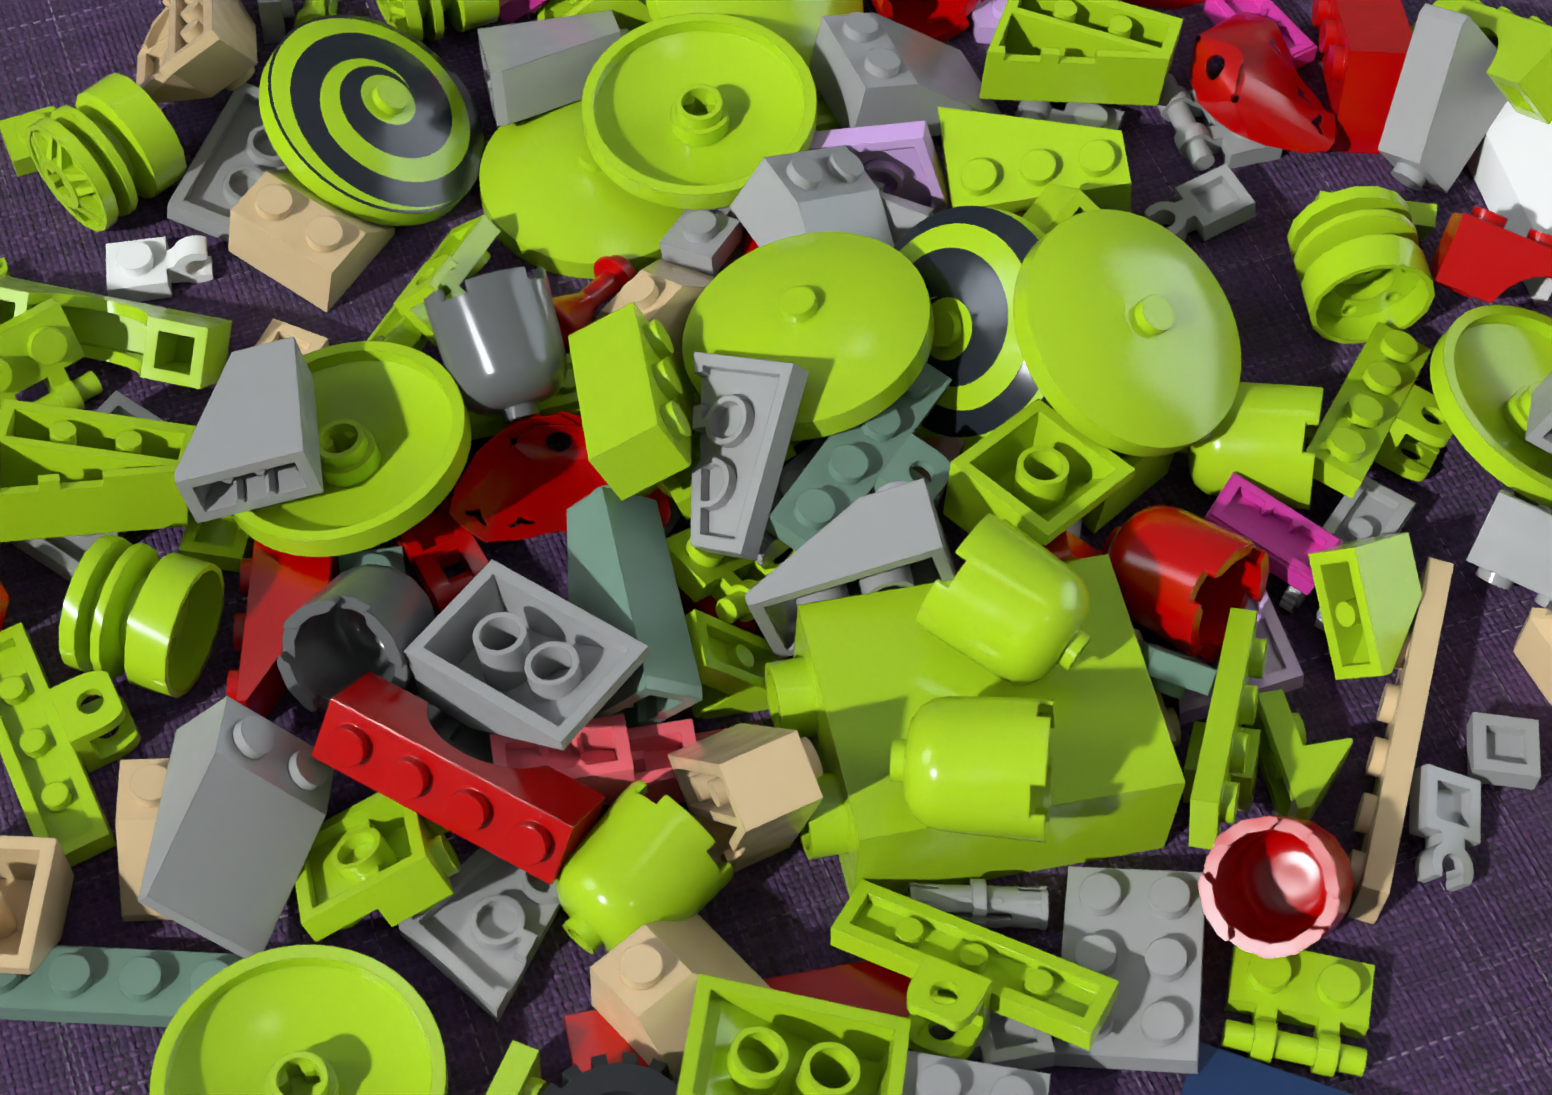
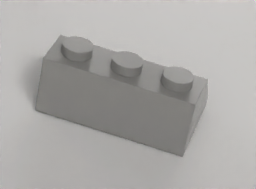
[1466,485,1552,611]

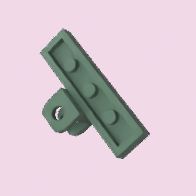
[765,362,952,551]

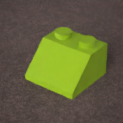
[943,398,1136,545]

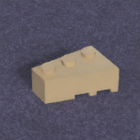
[667,723,823,873]

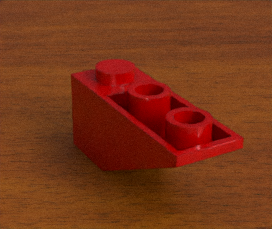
[226,539,339,718]

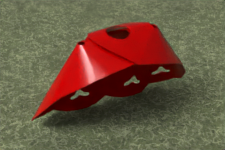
[1188,12,1336,153]
[448,411,672,542]

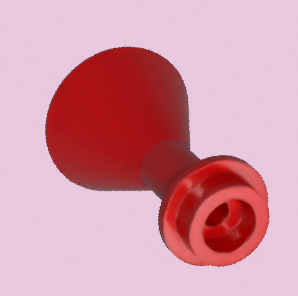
[552,255,636,354]

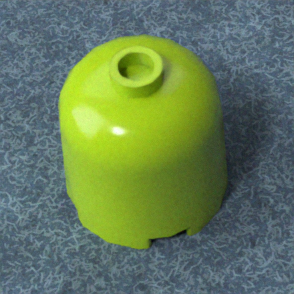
[1176,382,1324,510]
[915,513,1092,684]
[890,696,1055,843]
[556,780,733,954]

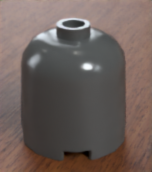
[424,266,568,424]
[277,564,437,712]

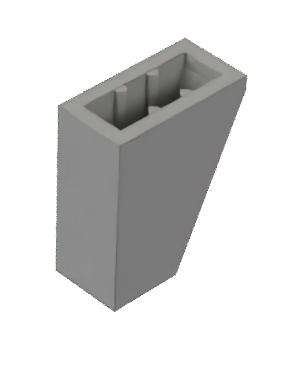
[1378,3,1507,193]
[477,10,629,126]
[174,336,324,523]

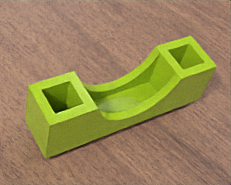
[1410,0,1552,124]
[0,275,232,389]

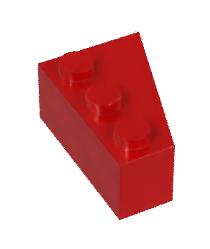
[1312,0,1412,154]

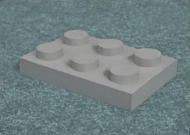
[1054,866,1205,1074]

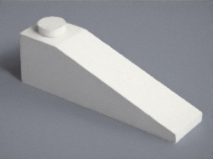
[1467,101,1552,305]

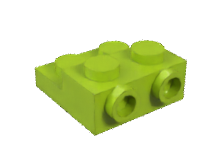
[295,792,461,942]

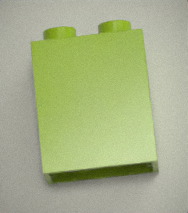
[765,554,1186,898]

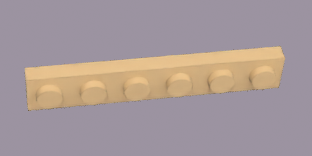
[1348,557,1454,924]

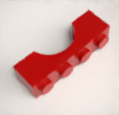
[1429,206,1552,303]
[311,671,606,885]

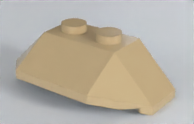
[136,0,257,103]

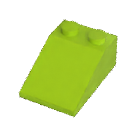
[676,973,911,1095]

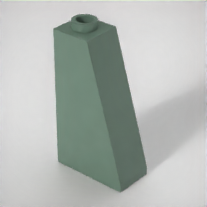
[567,485,702,729]

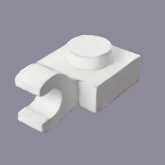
[106,235,214,302]

